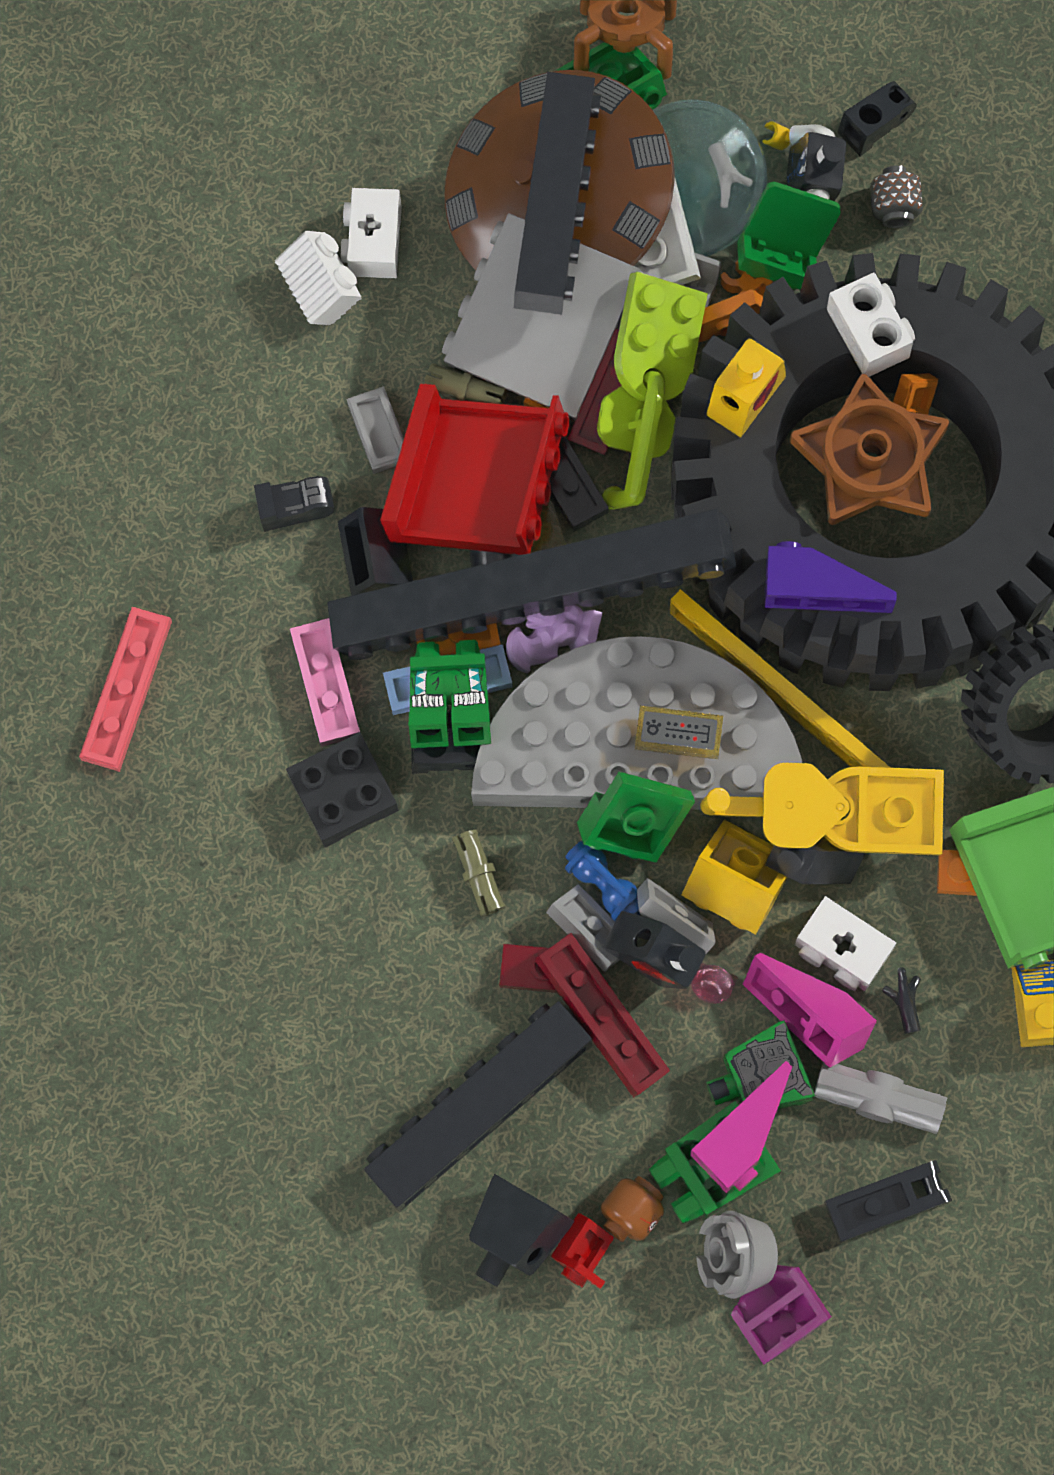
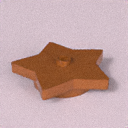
[790,374,949,525]

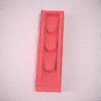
[79,607,172,772]

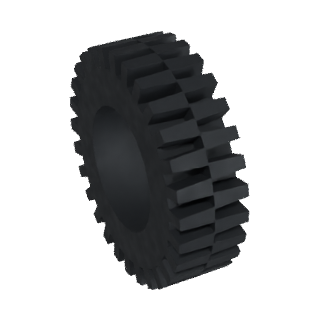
[671,253,1054,691]

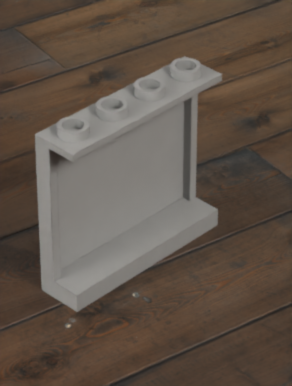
[442,213,642,421]

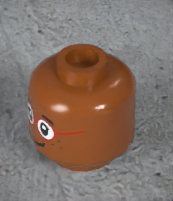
[601,1176,665,1242]

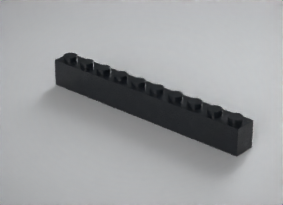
[327,509,736,660]

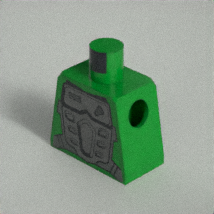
[706,1020,815,1109]

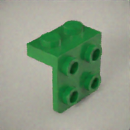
[737,182,841,290]

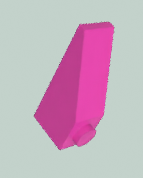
[743,953,876,1068]
[691,1061,792,1193]

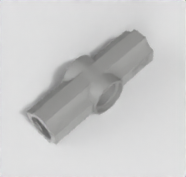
[814,1062,947,1134]

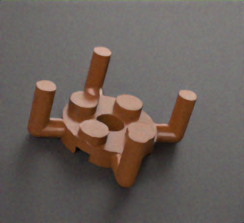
[574,0,677,80]

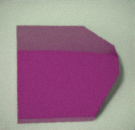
[731,1265,832,1365]

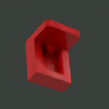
[551,1213,614,1289]

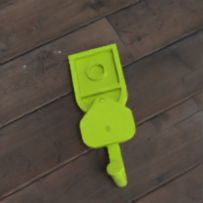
[597,271,708,510]

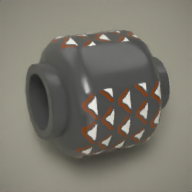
[870,166,923,228]

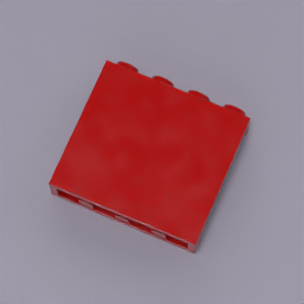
[380,383,569,555]

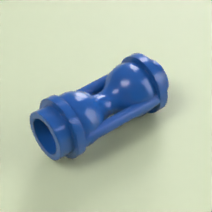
[565,841,641,922]

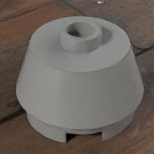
[697,1210,778,1299]

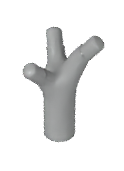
[708,142,752,208]

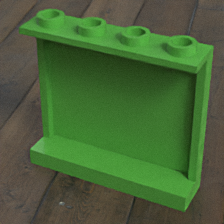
[949,787,1054,970]

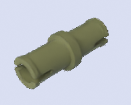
[424,363,508,404]
[452,829,506,917]

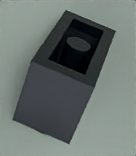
[765,836,866,884]

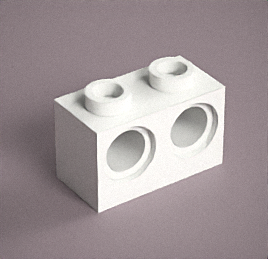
[827,272,915,377]

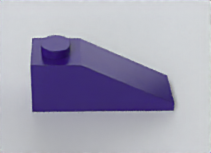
[765,541,897,613]

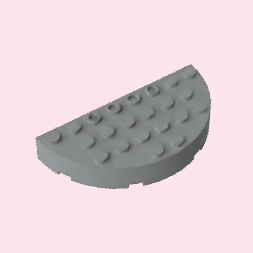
[471,636,802,810]

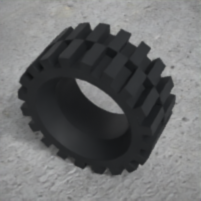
[961,624,1054,784]

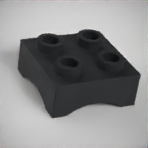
[286,732,399,848]

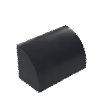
[338,507,413,596]

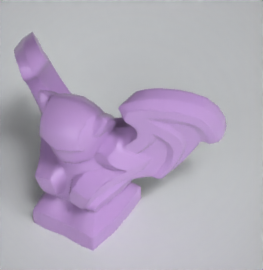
[506,605,602,673]

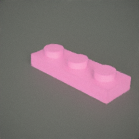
[290,618,360,747]

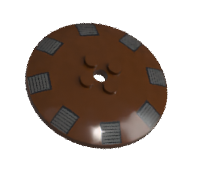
[445,70,675,270]

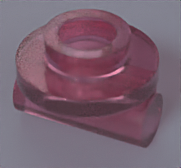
[691,963,738,1004]

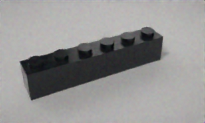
[514,71,601,315]
[364,1001,592,1213]

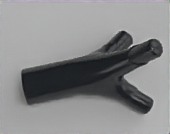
[882,967,921,1034]

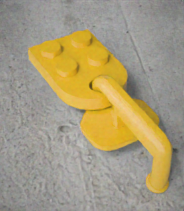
[700,763,944,855]

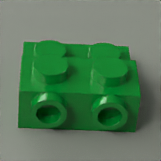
[557,42,667,110]
[577,772,695,863]

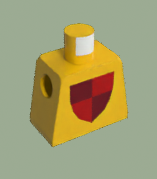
[707,338,786,438]

